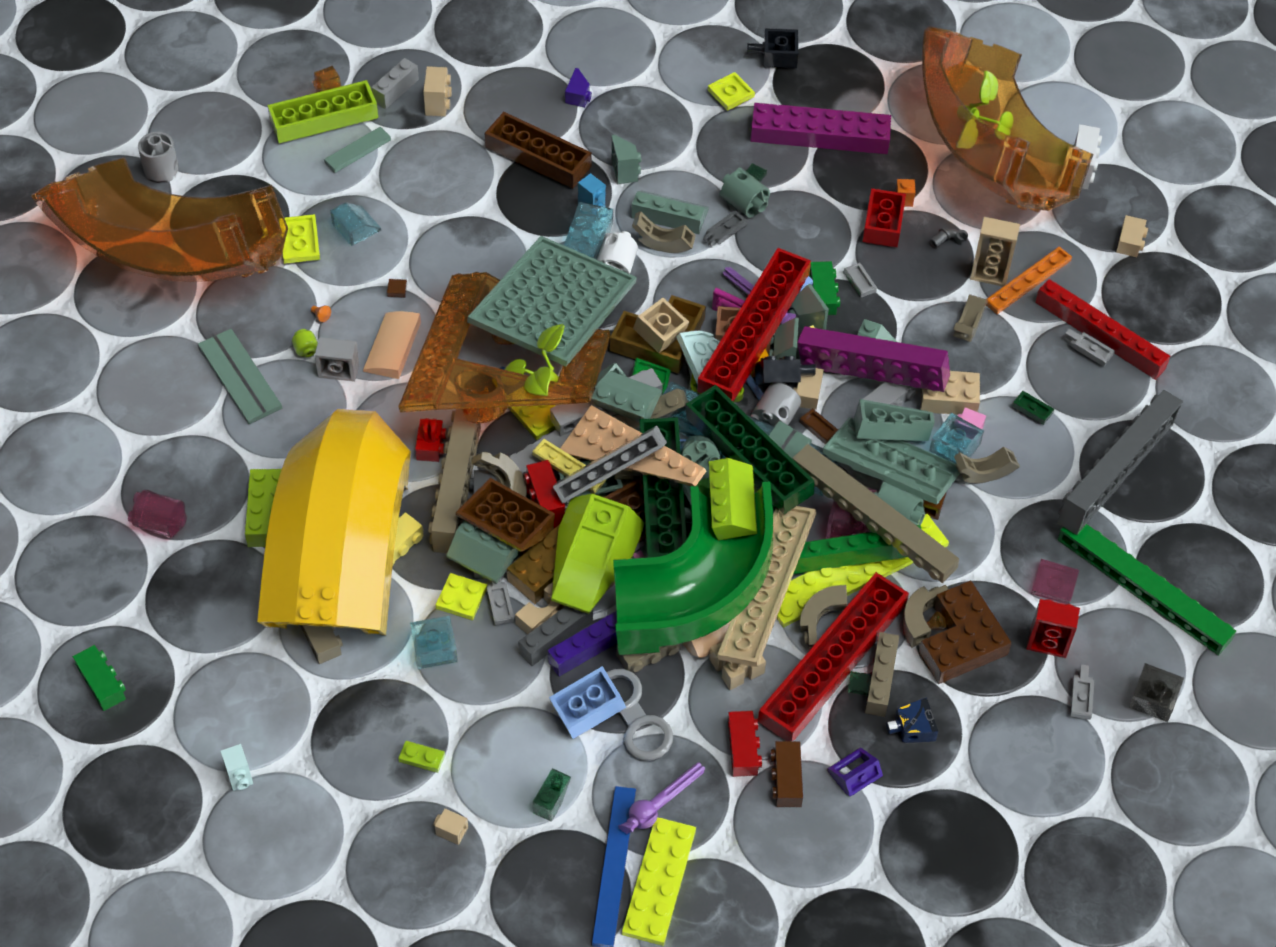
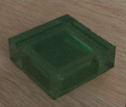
[746,163,767,182]
[848,671,871,695]

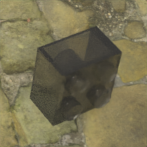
[1128,663,1184,722]

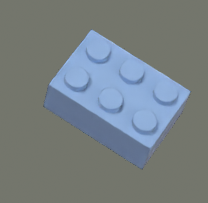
[549,666,626,739]

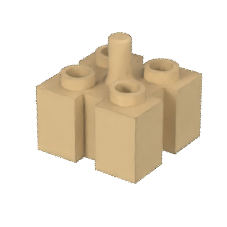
[709,642,766,690]

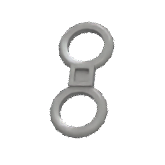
[606,669,673,761]

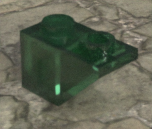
[533,768,571,822]

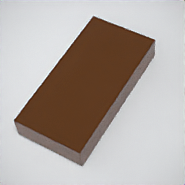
[799,408,838,444]

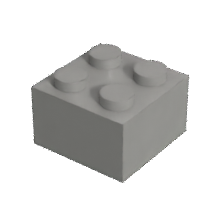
[315,337,359,382]

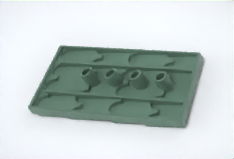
[823,417,960,504]

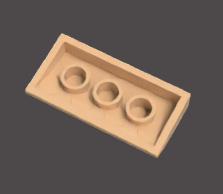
[363,311,421,379]

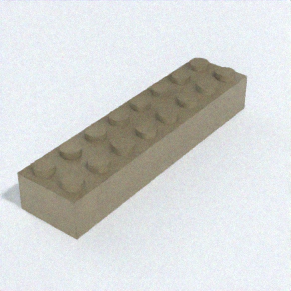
[429,403,481,553]

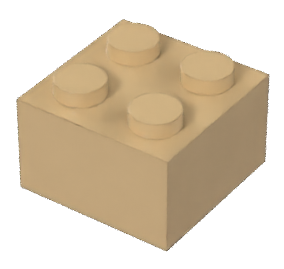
[423,67,452,116]
[633,298,689,353]

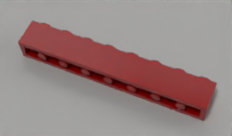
[1035,279,1170,380]

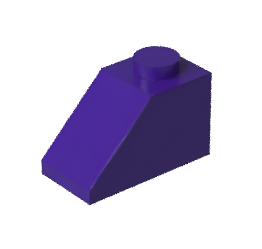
[565,68,592,108]

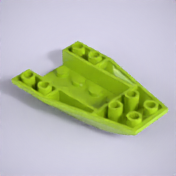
[551,494,645,614]

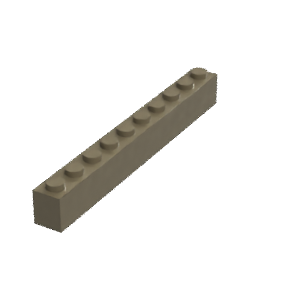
[792,444,959,584]

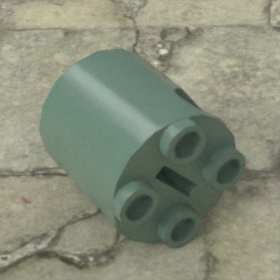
[719,167,770,218]
[680,435,720,479]
[874,482,925,526]

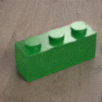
[809,261,840,315]
[72,645,126,711]

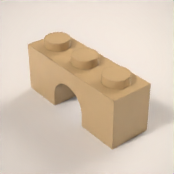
[515,582,565,634]

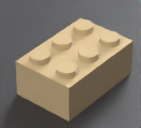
[921,371,980,415]

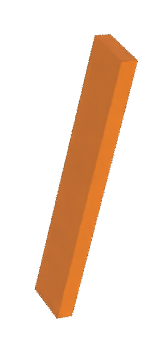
[986,246,1072,315]

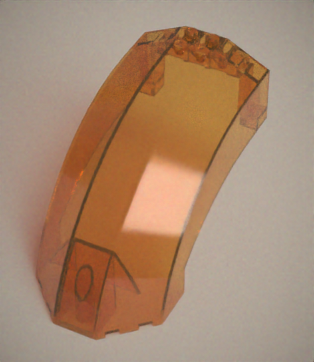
[922,26,1094,212]
[31,157,288,282]

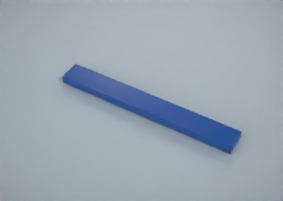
[592,786,636,947]

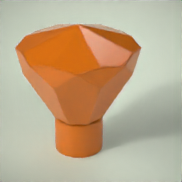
[311,305,331,322]

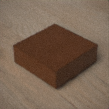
[387,279,407,298]

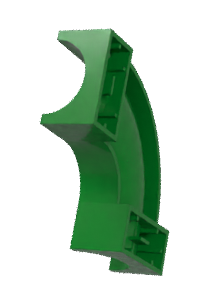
[613,482,773,655]

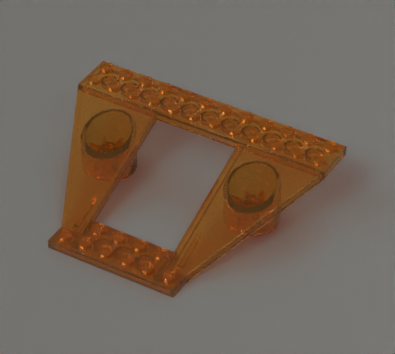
[398,272,611,424]

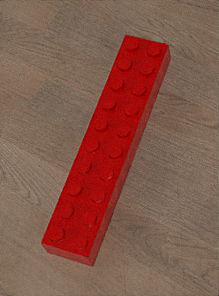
[697,248,811,402]
[758,572,909,741]

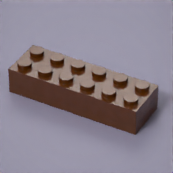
[485,111,592,189]

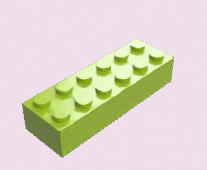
[267,80,378,143]

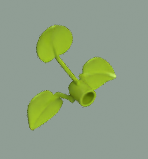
[956,71,1013,149]
[500,324,565,396]

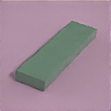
[324,127,391,173]

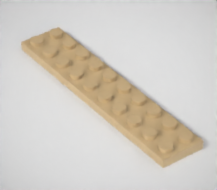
[718,506,816,667]

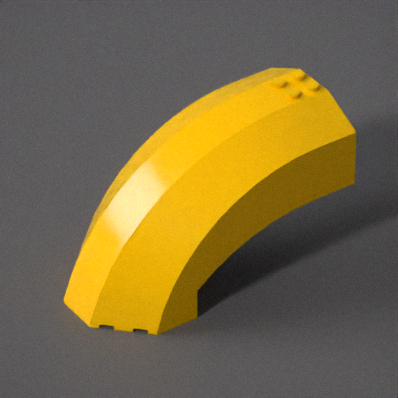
[257,409,411,635]

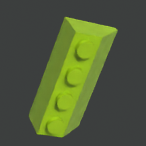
[709,458,757,540]

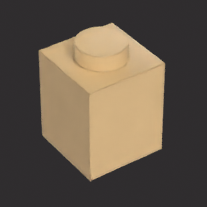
[434,809,468,845]

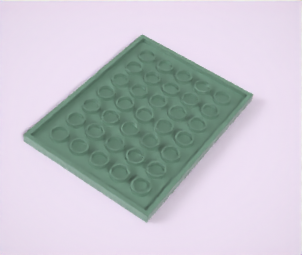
[467,236,637,366]

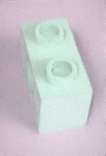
[221,744,253,791]

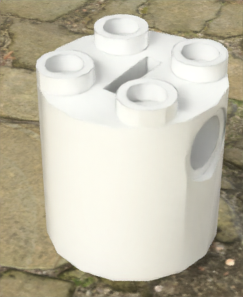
[597,231,638,274]

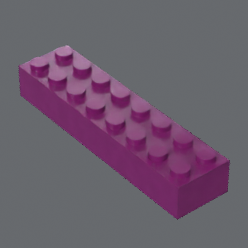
[751,103,891,154]
[797,326,950,392]

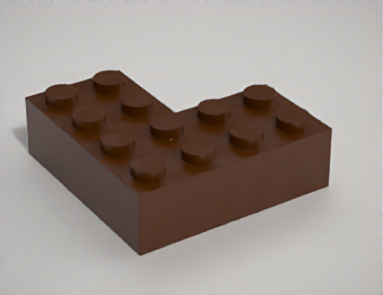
[919,580,1012,685]

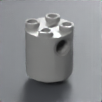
[138,132,179,182]
[750,383,801,436]

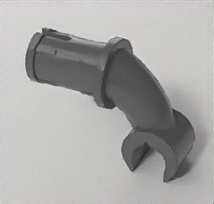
[929,228,968,249]

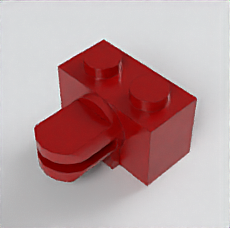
[415,418,447,462]

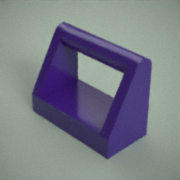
[827,747,883,797]

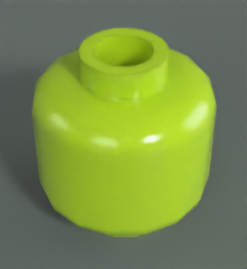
[292,329,318,357]

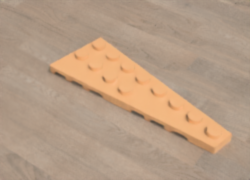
[560,405,706,486]

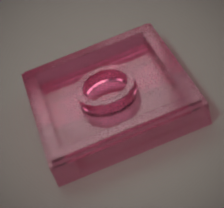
[1031,559,1079,604]

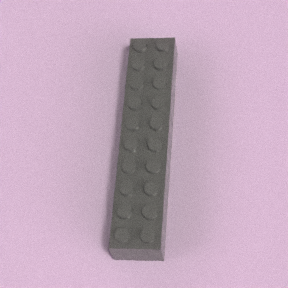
[1057,390,1183,535]

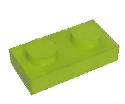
[398,741,445,773]

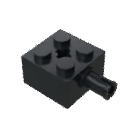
[747,28,799,68]
[755,356,816,385]

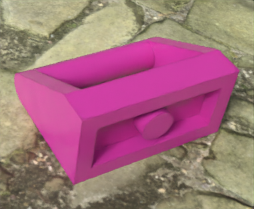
[712,288,745,311]

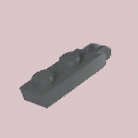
[703,210,747,246]

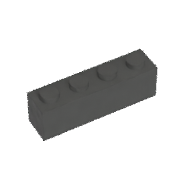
[518,606,593,666]

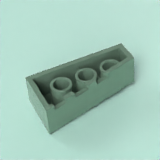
[854,399,935,441]

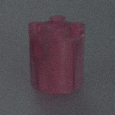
[128,489,187,538]

